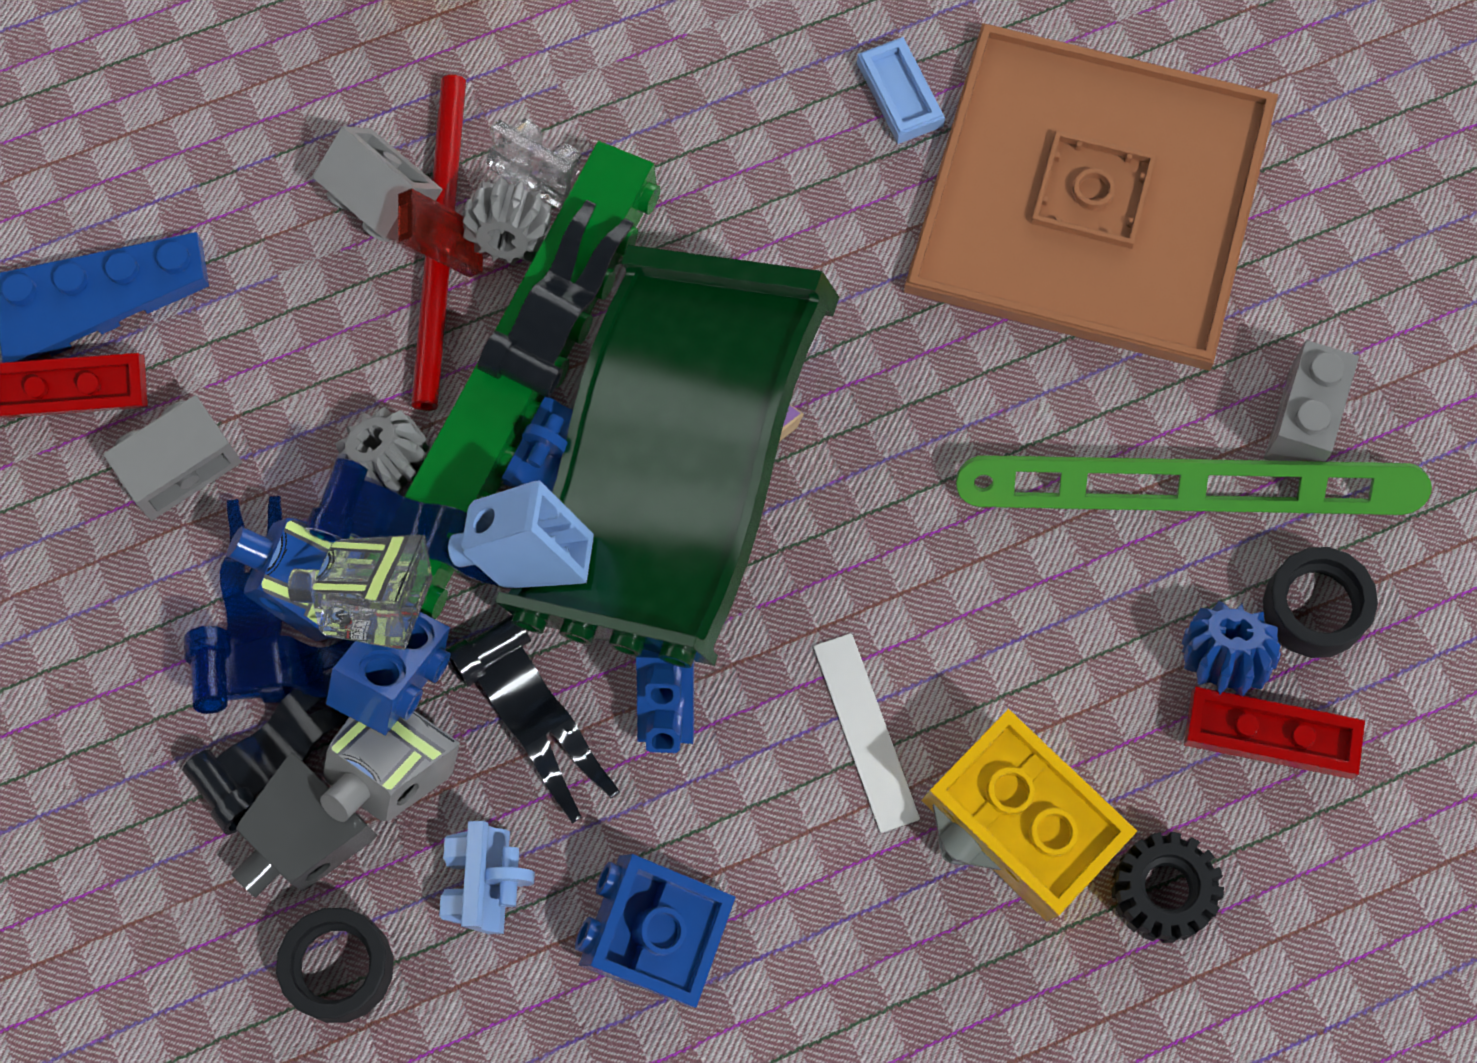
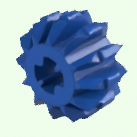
[1182,601,1281,697]

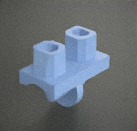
[439,821,535,934]

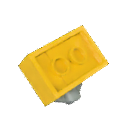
[921,709,1137,922]

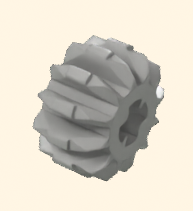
[463,177,552,266]
[334,406,430,502]

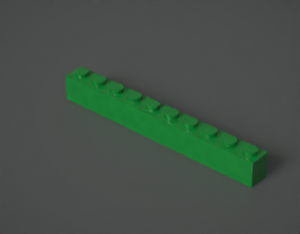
[357,140,661,619]

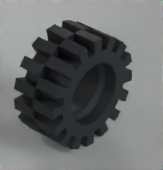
[1111,832,1224,943]

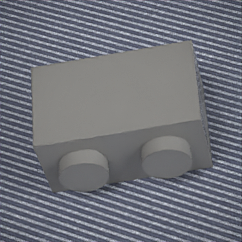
[312,126,443,242]
[1264,340,1359,462]
[103,395,242,521]

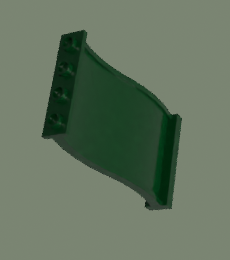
[495,245,839,668]

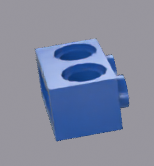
[326,597,451,736]

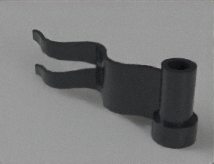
[477,200,634,398]
[445,615,620,824]
[182,672,349,835]

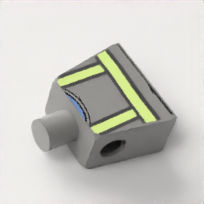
[320,711,460,822]

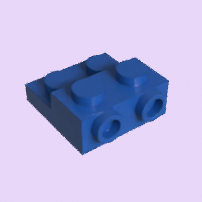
[575,854,736,1008]

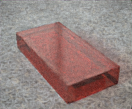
[398,188,483,278]

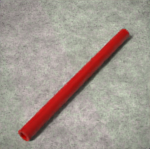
[411,74,466,411]

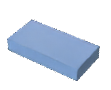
[857,37,945,144]

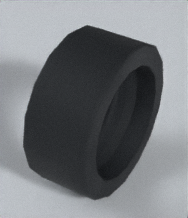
[1262,547,1378,658]
[276,908,394,1023]

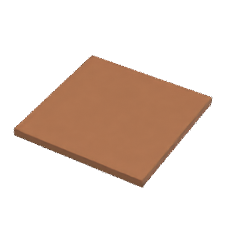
[904,23,1278,371]

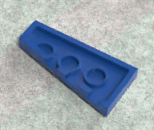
[0,232,209,363]

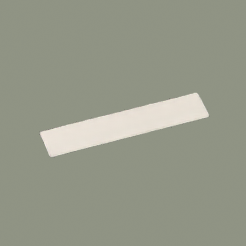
[814,634,920,833]

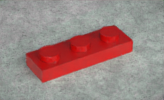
[0,353,148,419]
[1184,686,1365,780]

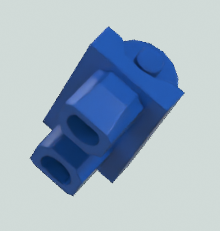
[501,397,573,492]
[636,650,694,753]

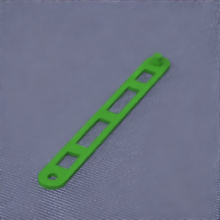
[956,455,1432,515]

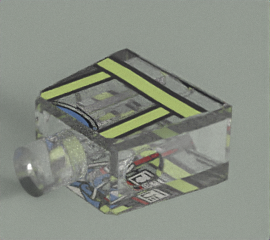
[288,535,433,649]

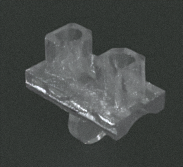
[486,118,582,209]

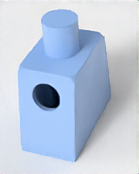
[448,480,594,588]

